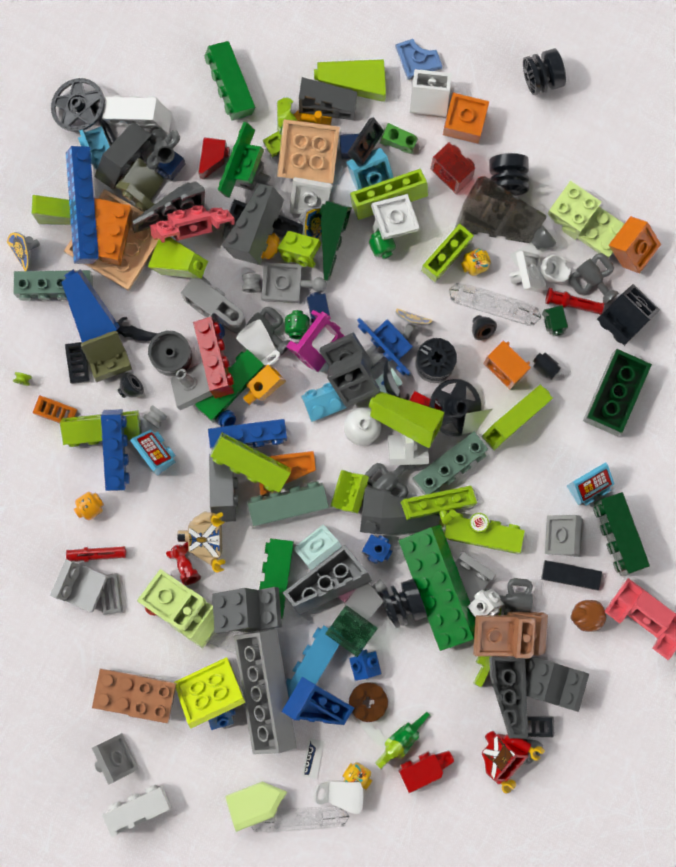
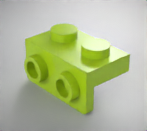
[277,231,322,268]
[331,470,369,514]

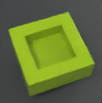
[263,131,281,158]

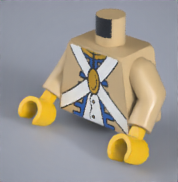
[177,511,226,573]

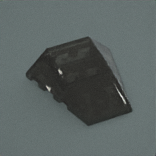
[454,176,547,244]

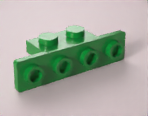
[218,122,264,198]

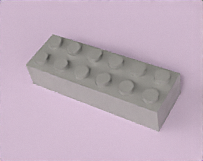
[234,629,297,754]

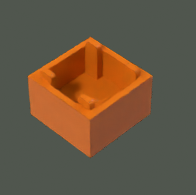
[443,93,489,144]
[608,216,661,274]
[483,340,531,390]

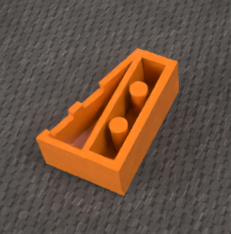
[94,198,133,266]

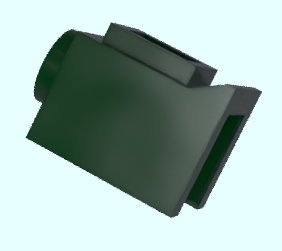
[542,305,568,336]

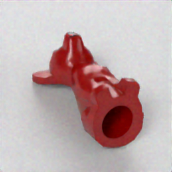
[166,542,201,585]

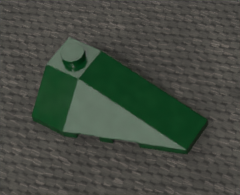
[320,201,352,281]

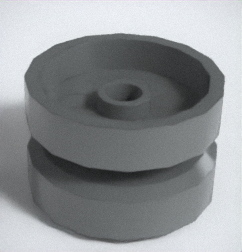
[148,330,192,376]

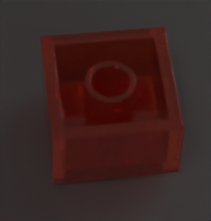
[430,142,476,195]

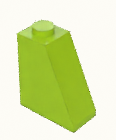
[31,195,71,225]

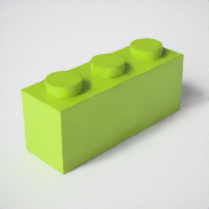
[421,223,474,283]

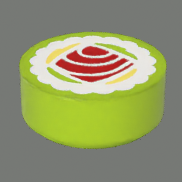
[469,513,489,533]

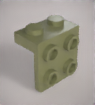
[116,158,164,212]
[81,331,132,383]

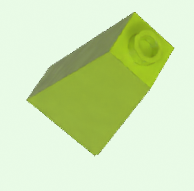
[314,59,386,102]
[148,237,208,279]
[481,384,553,450]
[369,391,444,448]

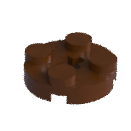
[349,682,388,722]

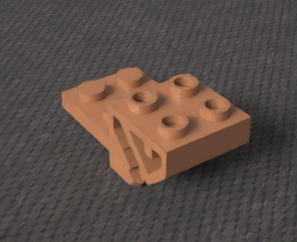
[473,612,548,658]
[92,669,177,723]

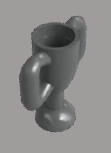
[146,129,180,170]
[569,253,619,305]
[246,306,290,356]
[365,463,416,498]
[485,578,533,615]

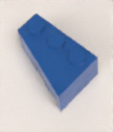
[281,677,354,725]

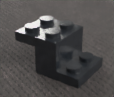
[597,284,660,346]

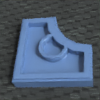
[395,39,442,80]

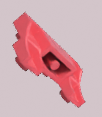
[150,205,235,243]
[604,578,676,660]

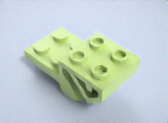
[547,181,624,258]
[137,569,215,649]

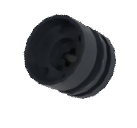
[523,48,566,95]
[489,153,529,196]
[415,338,457,383]
[382,578,427,628]

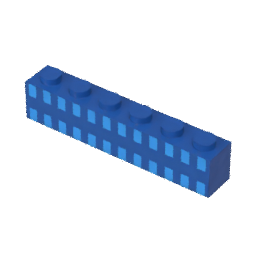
[66,146,99,264]

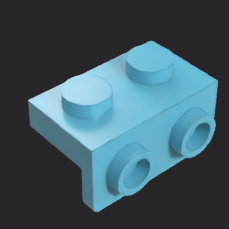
[78,126,110,170]
[301,382,347,422]

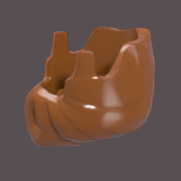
[570,600,606,632]

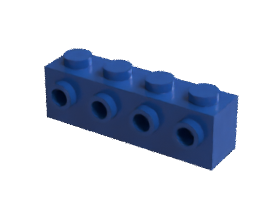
[101,409,130,491]
[208,419,287,450]

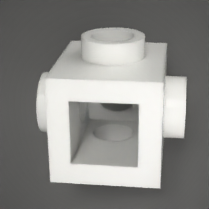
[468,589,504,617]

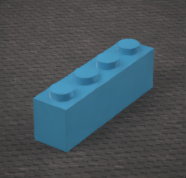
[286,625,344,698]

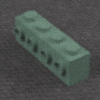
[13,270,93,301]
[412,431,488,495]
[248,481,329,526]

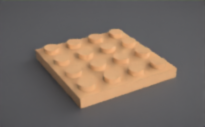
[64,189,159,291]

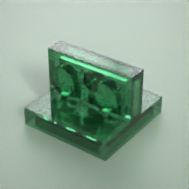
[325,605,378,657]

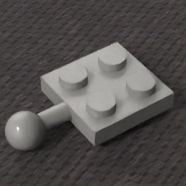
[261,262,327,303]

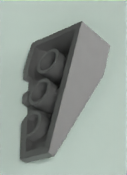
[133,181,205,233]
[360,487,440,534]
[489,656,528,739]

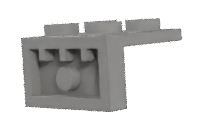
[455,552,496,603]
[50,560,108,612]

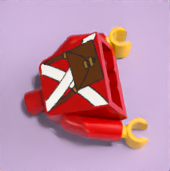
[482,731,545,794]

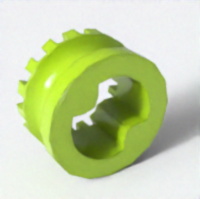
[13,372,32,386]

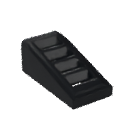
[65,342,90,384]
[527,716,554,737]

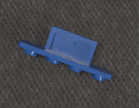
[357,318,413,376]

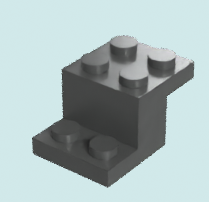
[320,332,380,407]
[212,587,282,634]
[525,657,589,712]

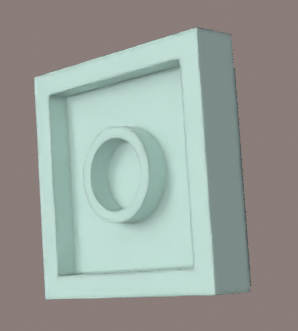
[293,524,342,571]

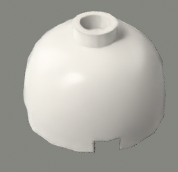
[344,407,382,446]

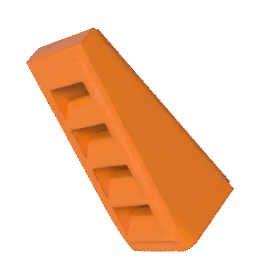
[33,395,77,424]

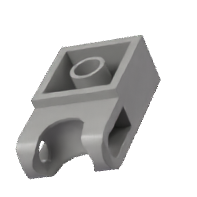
[181,277,246,334]

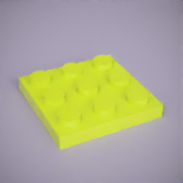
[174,657,245,729]

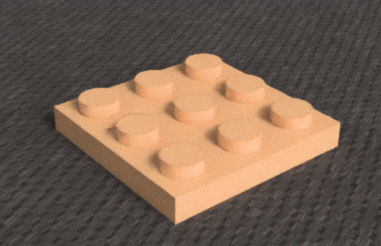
[277,119,340,183]

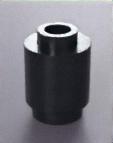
[533,352,561,380]

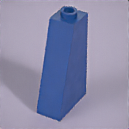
[61,269,119,343]

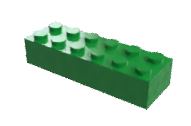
[398,525,476,651]

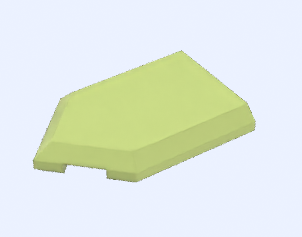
[225,781,287,832]

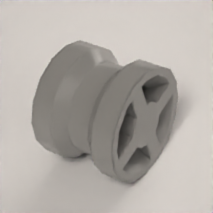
[242,273,261,293]
[366,345,385,368]
[143,405,167,429]

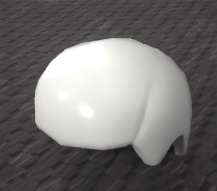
[541,254,571,283]

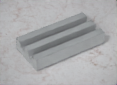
[100,573,123,615]

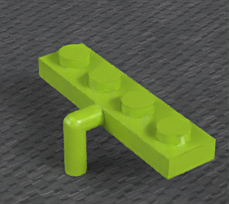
[401,486,477,524]

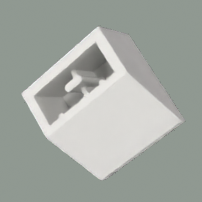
[410,69,452,117]

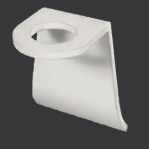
[236,320,281,366]
[314,781,364,814]

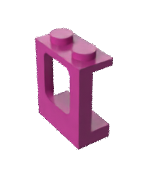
[286,310,344,372]

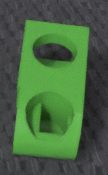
[380,123,418,154]

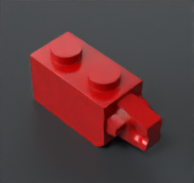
[398,750,454,793]

